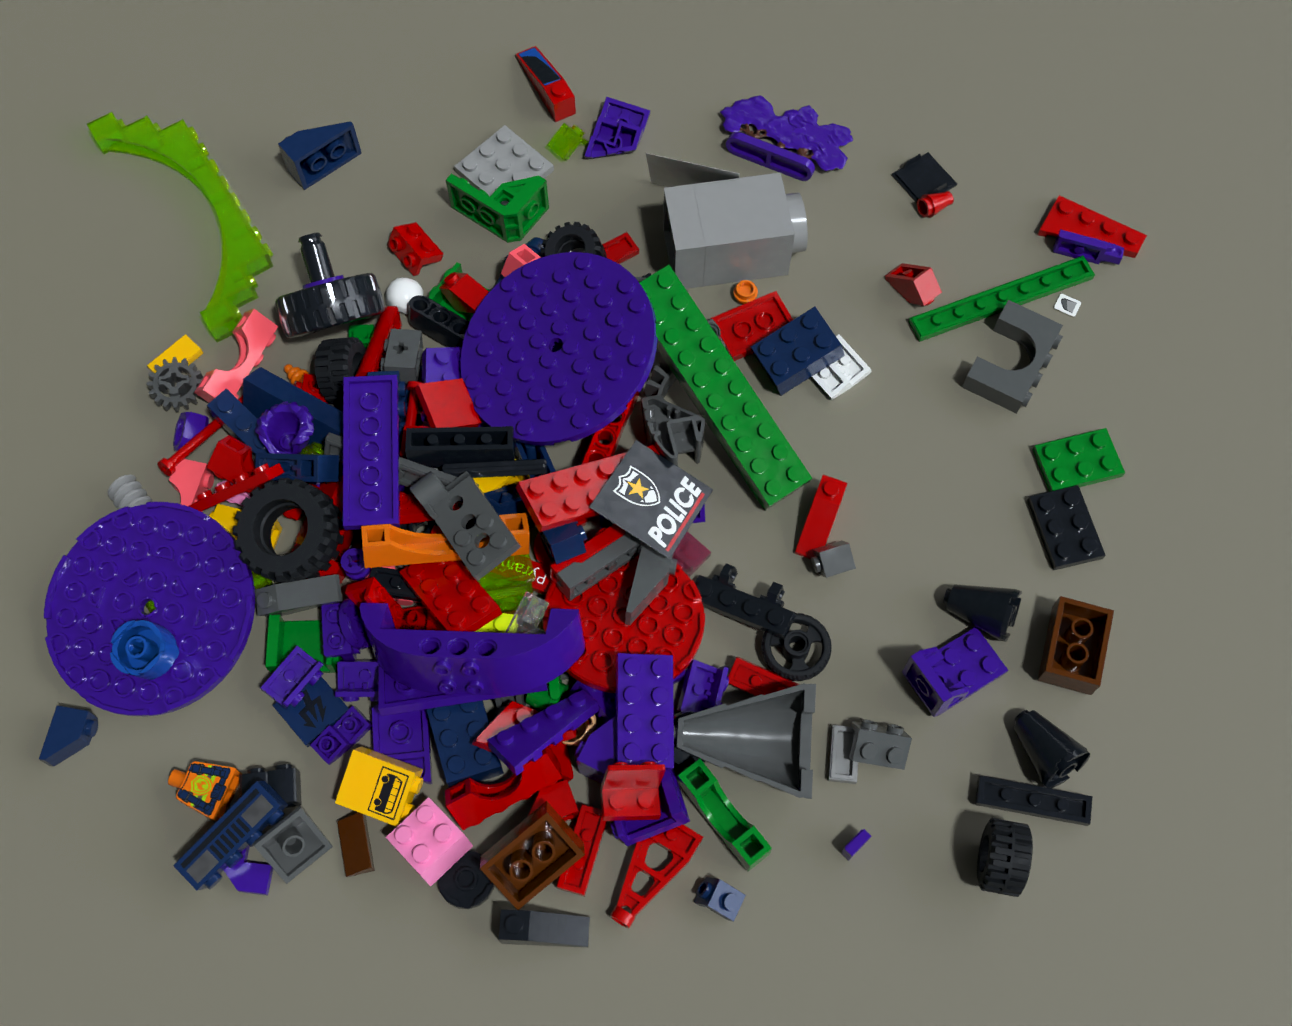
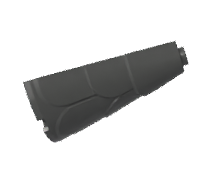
[674,683,816,799]

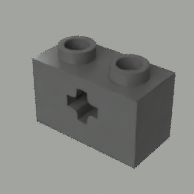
[381,329,424,385]

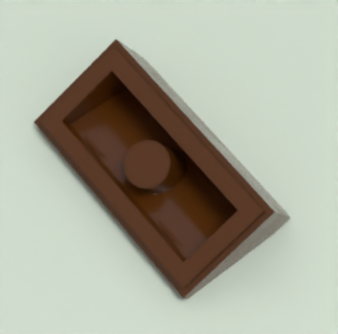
[337,813,375,877]

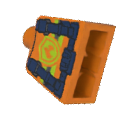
[168,761,243,823]

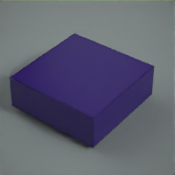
[841,829,871,861]

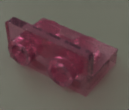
[673,531,711,577]

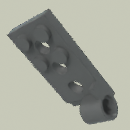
[410,471,521,581]

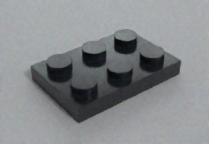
[1027,485,1106,571]

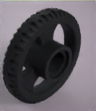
[761,613,832,681]

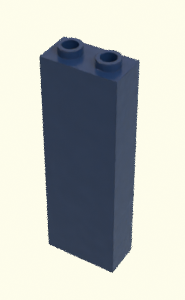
[243,367,343,473]

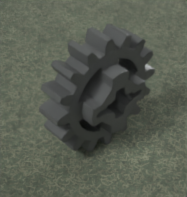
[147,357,203,412]

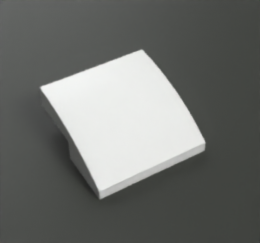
[812,334,872,399]

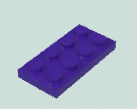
[616,653,674,770]

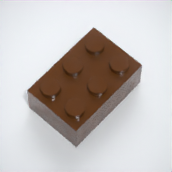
[1038,596,1114,695]
[480,801,585,910]

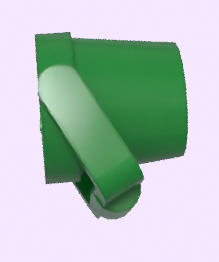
[526,676,569,711]

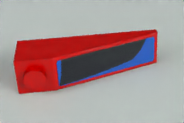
[516,46,576,122]

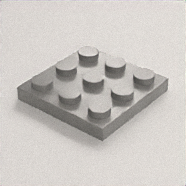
[454,125,554,205]

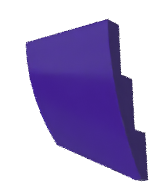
[585,97,650,158]

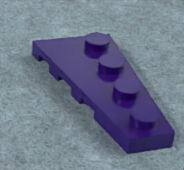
[487,690,599,776]

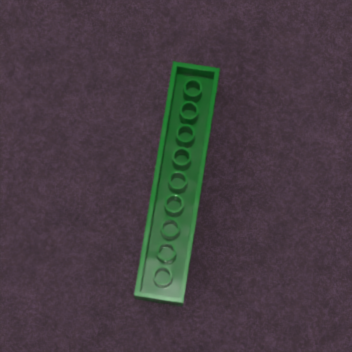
[639,265,812,511]

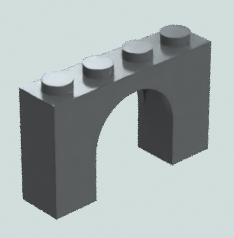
[962,300,1063,414]

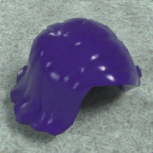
[255,401,314,454]

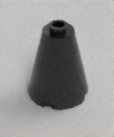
[943,584,1022,642]
[1014,710,1090,788]

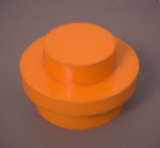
[733,280,758,304]

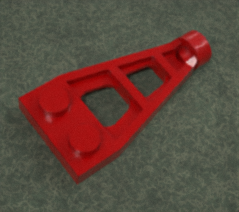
[610,825,703,929]

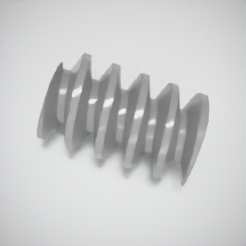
[108,474,152,510]

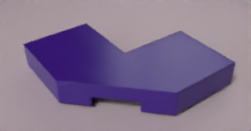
[224,845,273,896]

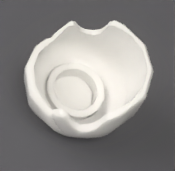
[385,278,423,315]

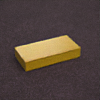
[147,334,203,373]

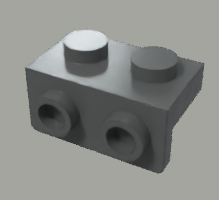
[849,719,912,770]

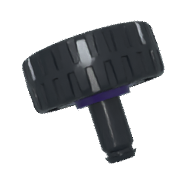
[275,232,385,338]

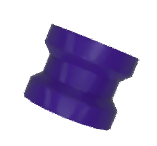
[340,548,371,580]

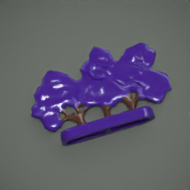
[720,95,853,181]

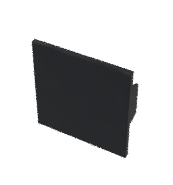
[892,152,957,203]

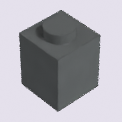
[811,540,856,578]

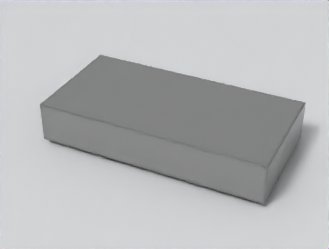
[828,725,858,784]

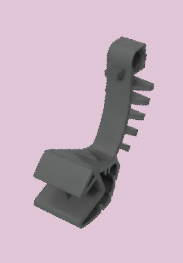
[641,319,720,466]

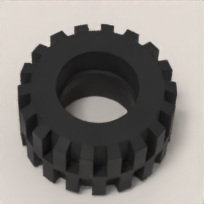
[541,222,607,258]
[315,337,366,403]
[977,818,1033,897]

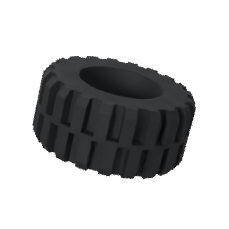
[233,478,344,583]

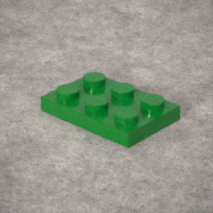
[1032,428,1125,492]

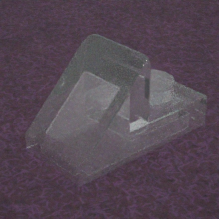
[505,591,549,634]

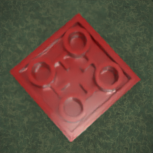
[415,378,481,428]

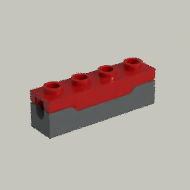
[550,524,643,601]

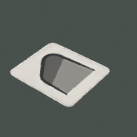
[1054,294,1081,317]

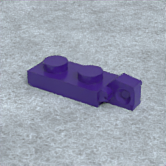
[1052,229,1124,265]

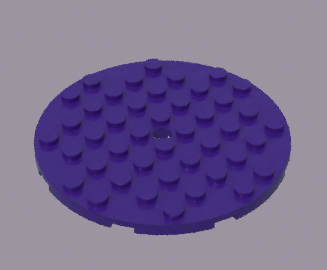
[460,252,658,446]
[44,502,255,717]

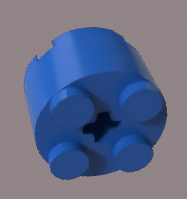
[110,620,179,680]

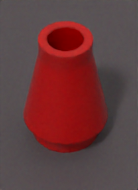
[917,191,954,218]

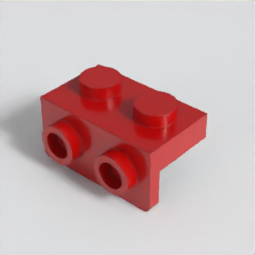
[387,222,444,276]
[345,577,404,629]

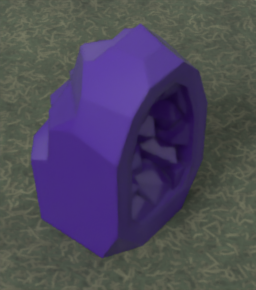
[173,412,209,451]

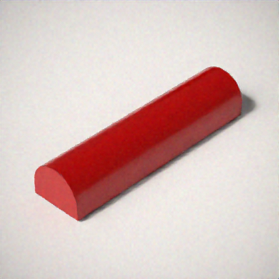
[355,306,402,377]

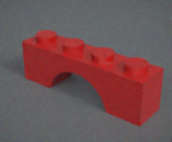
[206,435,320,521]
[445,746,563,830]

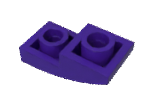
[310,706,372,765]

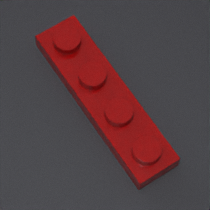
[189,463,284,511]

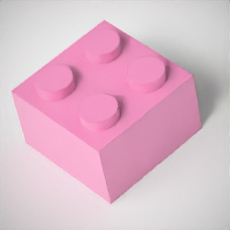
[386,797,473,887]

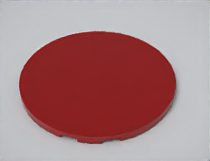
[543,555,705,693]

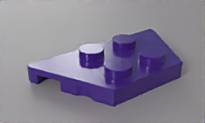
[372,705,433,784]

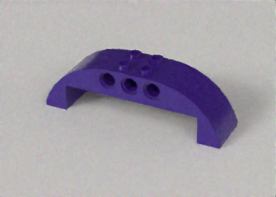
[359,603,585,695]

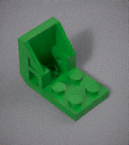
[446,173,549,243]

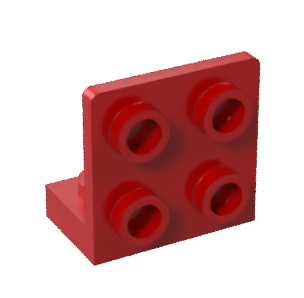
[600,762,666,821]

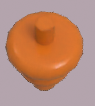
[284,364,309,384]

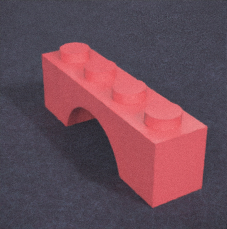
[194,309,278,403]
[169,459,214,512]

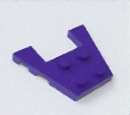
[421,347,462,421]

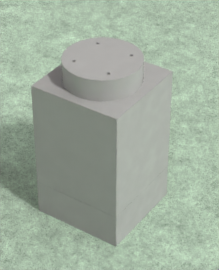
[663,172,808,289]

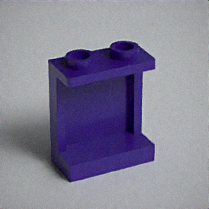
[611,769,690,847]

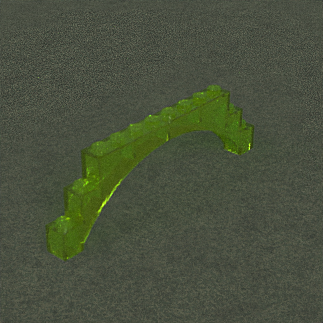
[86,112,274,343]

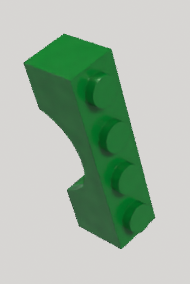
[677,759,772,872]

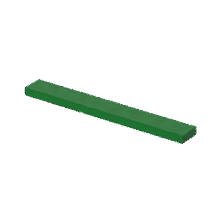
[909,256,1095,342]

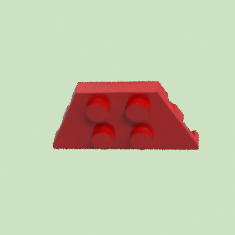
[472,701,574,782]

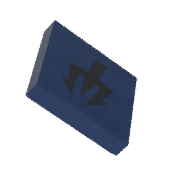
[272,677,349,748]

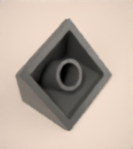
[252,806,333,884]

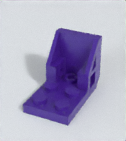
[902,627,1008,717]

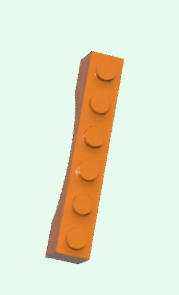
[361,513,530,568]

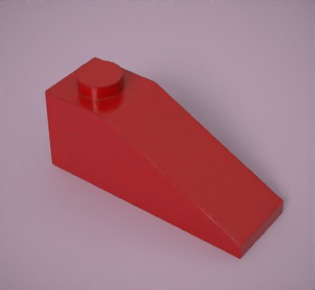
[795,475,848,559]

